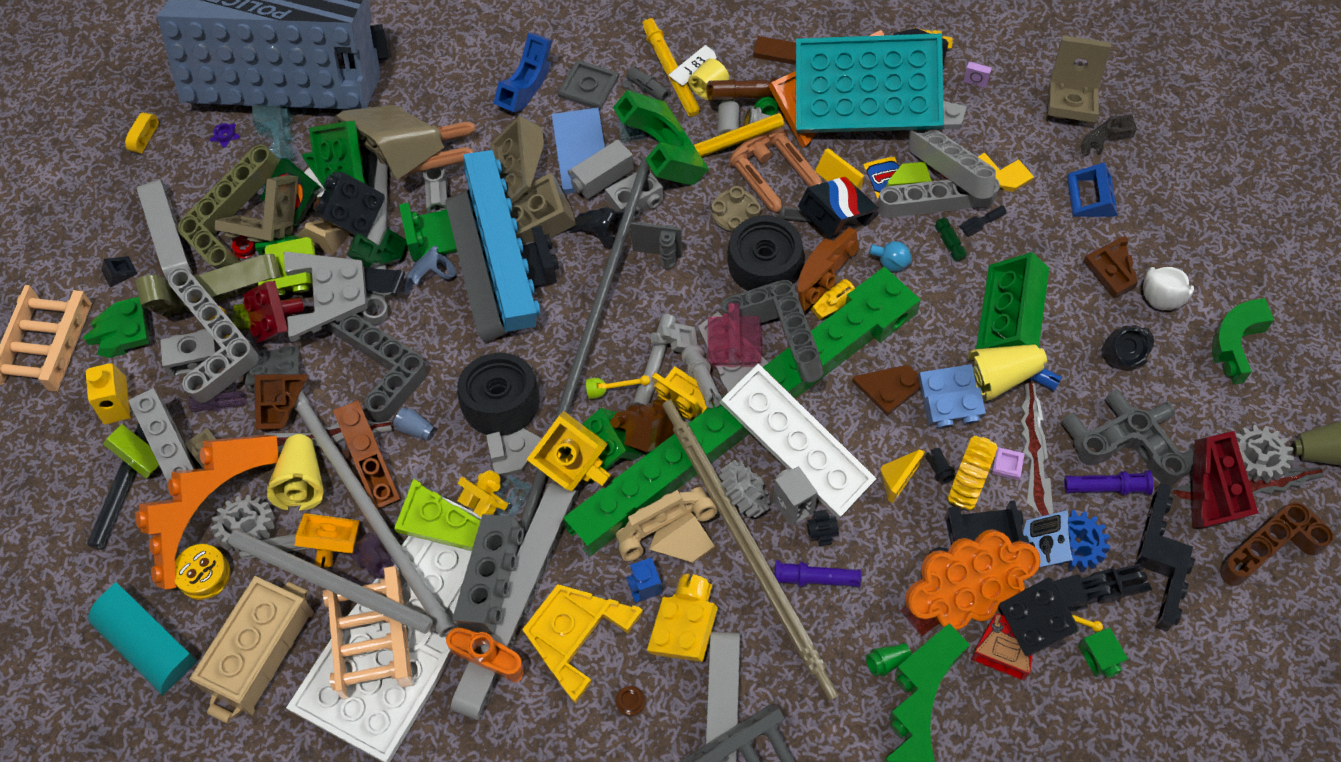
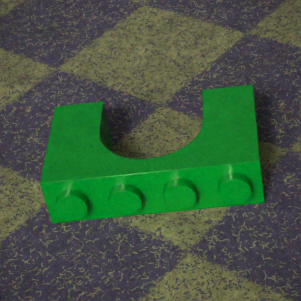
[613,90,709,185]

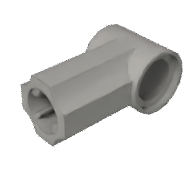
[423,167,448,213]

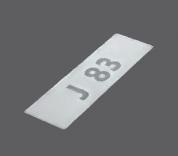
[668,45,717,86]

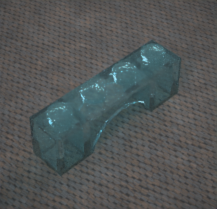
[252,105,294,191]

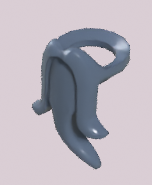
[404,246,456,293]

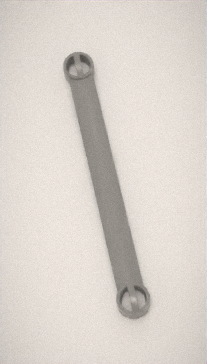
[362,148,388,325]

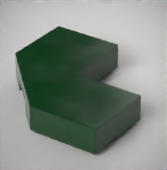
[346,228,407,268]

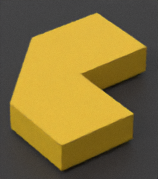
[978,153,1034,192]

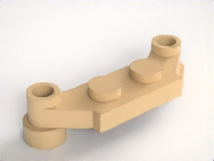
[616,487,717,561]

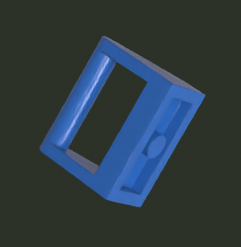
[1067,162,1118,217]

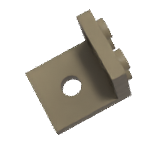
[1048,35,1111,123]
[215,175,298,242]

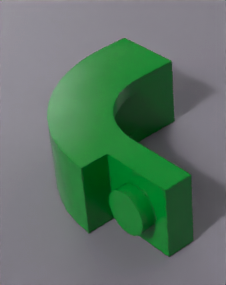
[1212,298,1274,385]

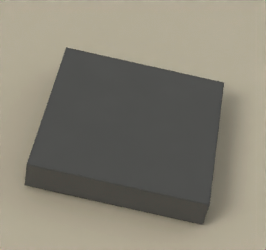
[558,60,619,110]

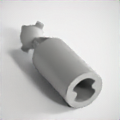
[717,100,740,136]

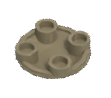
[711,186,761,232]

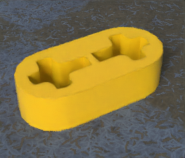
[125,112,159,154]

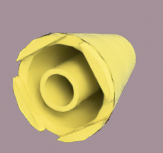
[968,344,1047,402]
[267,434,324,510]

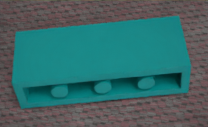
[88,582,198,696]

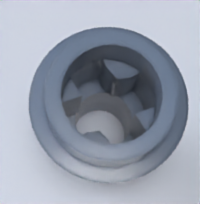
[393,407,435,441]

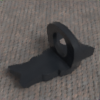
[569,207,624,248]

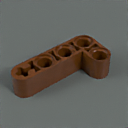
[1220,502,1334,586]

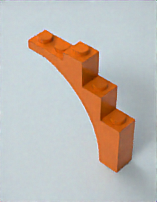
[136,435,278,590]

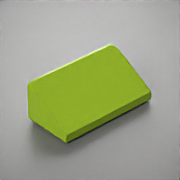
[103,424,159,479]

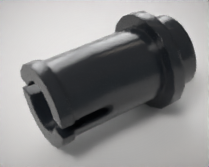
[925,448,956,484]

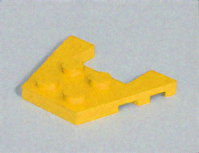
[522,584,643,704]

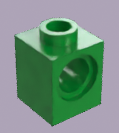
[1078,627,1128,678]

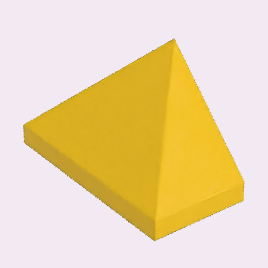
[880,449,925,503]

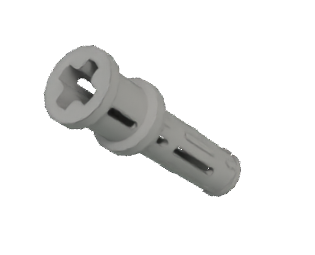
[681,345,722,408]

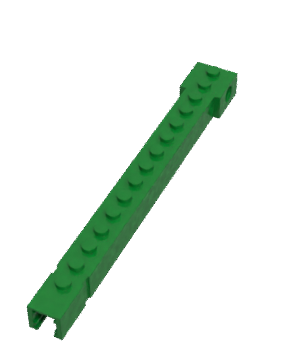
[563,266,921,557]

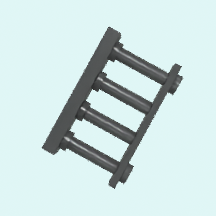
[679,704,795,762]

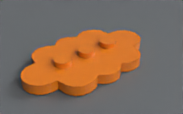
[905,529,1040,630]

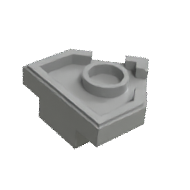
[486,428,542,477]

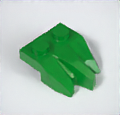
[83,297,150,358]

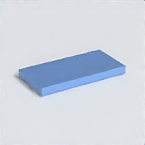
[552,108,611,194]

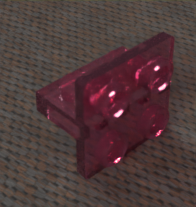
[708,303,761,365]

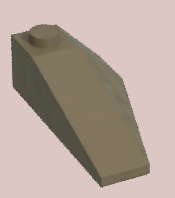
[490,115,544,202]
[510,172,576,244]

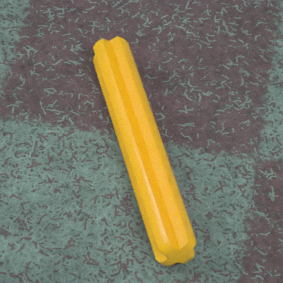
[694,113,785,157]

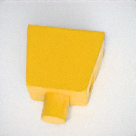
[85,363,131,425]

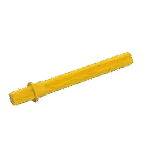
[643,18,700,117]

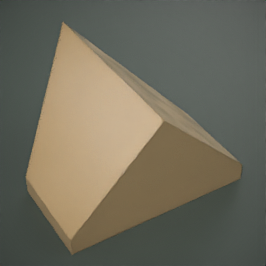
[296,220,351,256]
[649,512,715,563]

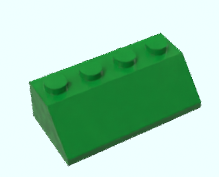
[976,252,1049,349]

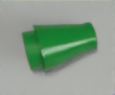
[866,643,912,677]

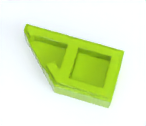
[886,162,932,187]

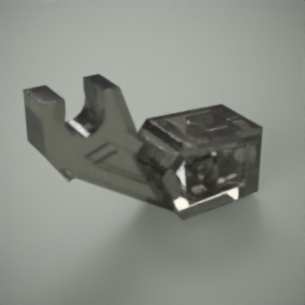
[1080,115,1137,156]

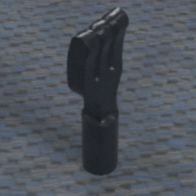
[959,205,1007,238]

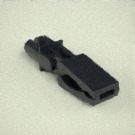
[1026,563,1152,612]

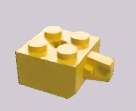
[526,411,610,492]

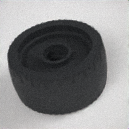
[727,215,803,291]
[457,352,539,436]

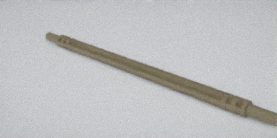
[662,400,839,701]

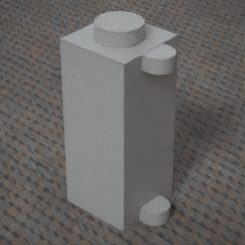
[567,140,634,199]

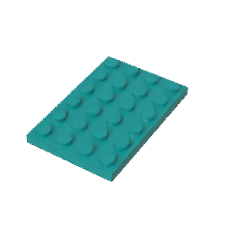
[796,33,944,133]

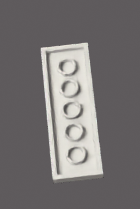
[719,364,876,518]

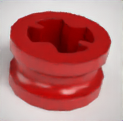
[232,235,256,259]

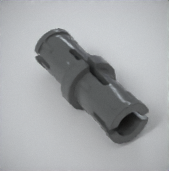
[626,66,671,101]

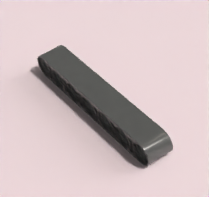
[445,189,510,343]

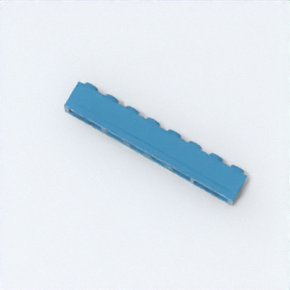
[463,150,540,332]

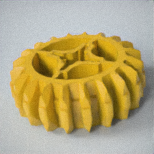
[948,436,997,511]

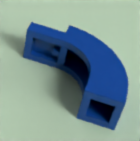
[493,33,553,112]

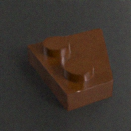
[852,365,921,416]

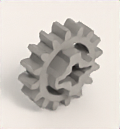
[1236,425,1294,483]
[719,460,770,518]
[211,495,275,552]

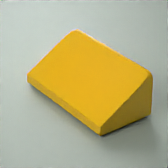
[815,148,864,190]

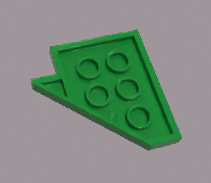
[302,121,366,189]

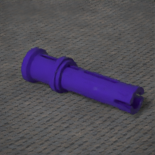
[1064,470,1153,496]
[774,560,861,588]

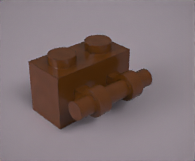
[610,399,679,452]

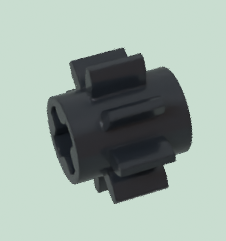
[806,510,839,546]

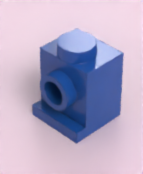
[626,557,662,603]

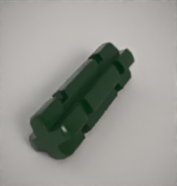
[935,217,967,262]

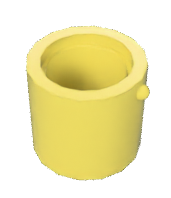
[688,58,729,100]

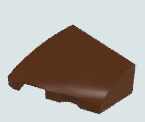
[254,374,307,429]

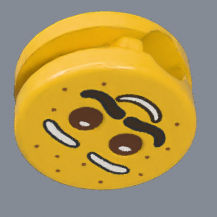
[175,544,230,600]

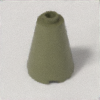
[1293,421,1341,465]

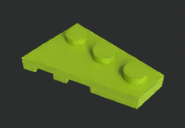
[394,478,480,551]

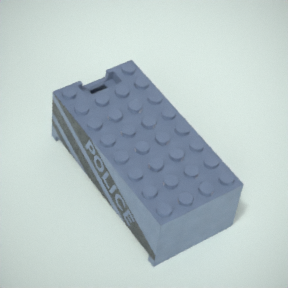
[157,0,380,109]

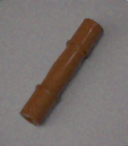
[706,78,777,101]

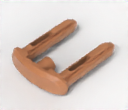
[401,122,476,179]
[730,129,822,213]

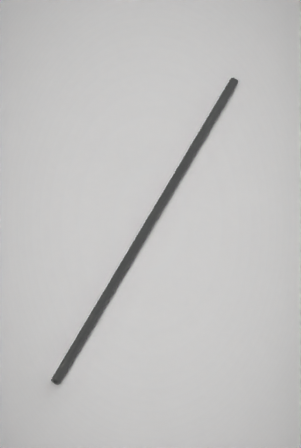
[516,158,649,556]

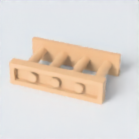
[0,285,92,391]
[323,566,413,699]

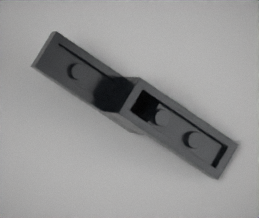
[1134,483,1195,632]

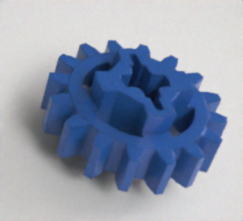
[1058,510,1110,572]

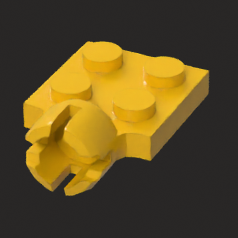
[647,574,718,662]

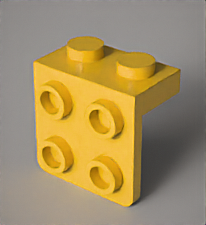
[651,366,714,420]

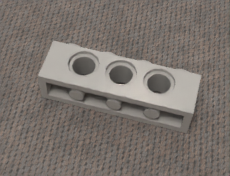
[128,388,197,482]

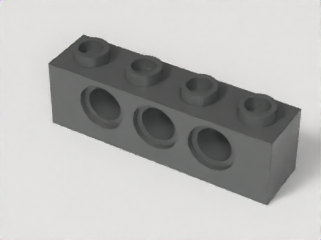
[452,514,524,635]

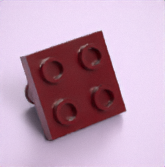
[243,281,303,344]

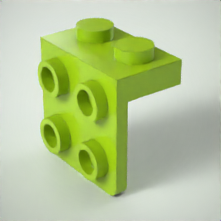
[258,237,315,297]

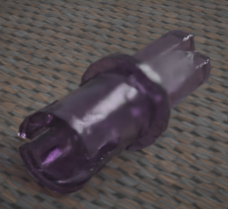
[188,391,245,412]

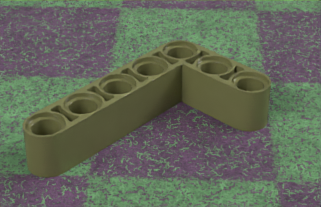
[178,145,280,269]
[135,254,281,317]

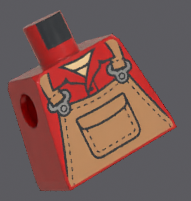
[971,614,1033,681]

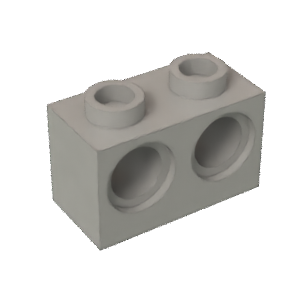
[605,170,663,220]

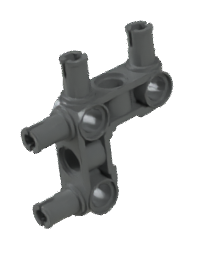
[1061,389,1194,485]

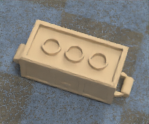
[189,576,314,724]

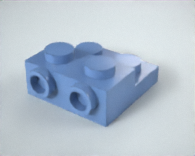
[918,364,986,429]

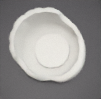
[1143,267,1194,310]

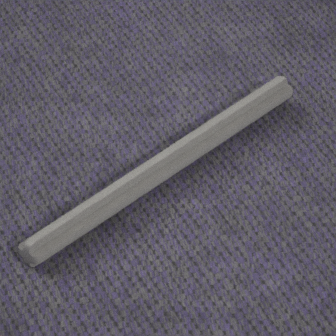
[228,530,433,634]

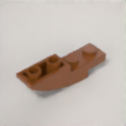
[798,227,859,311]
[333,400,400,509]

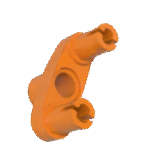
[446,628,523,682]

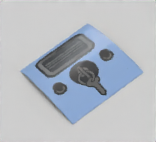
[1023,510,1072,567]

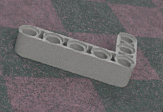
[168,267,258,403]

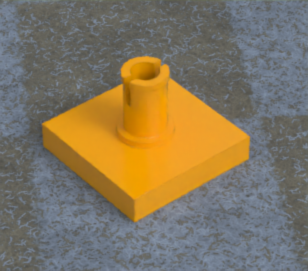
[294,513,360,568]

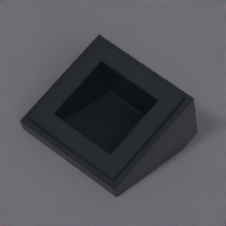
[101,256,138,288]

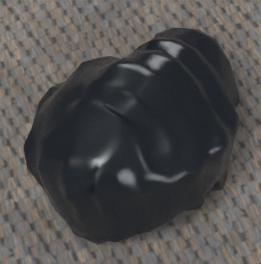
[1102,325,1154,371]

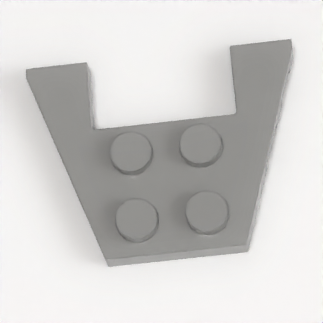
[284,252,368,342]

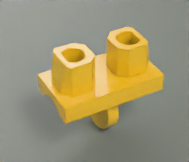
[457,470,509,517]

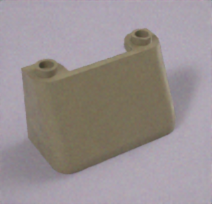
[335,105,444,180]

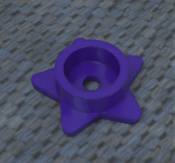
[209,123,240,148]

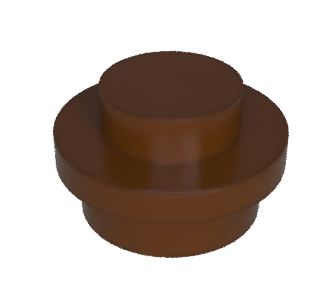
[616,686,645,716]

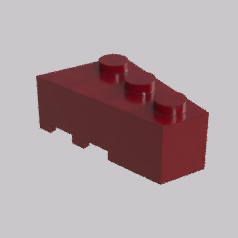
[1192,431,1259,528]

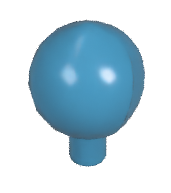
[869,241,912,272]

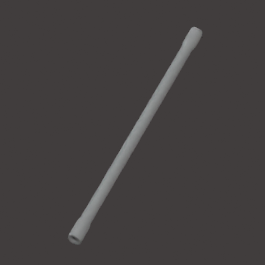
[293,390,455,637]

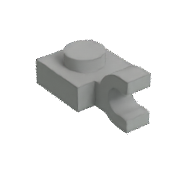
[650,323,698,352]

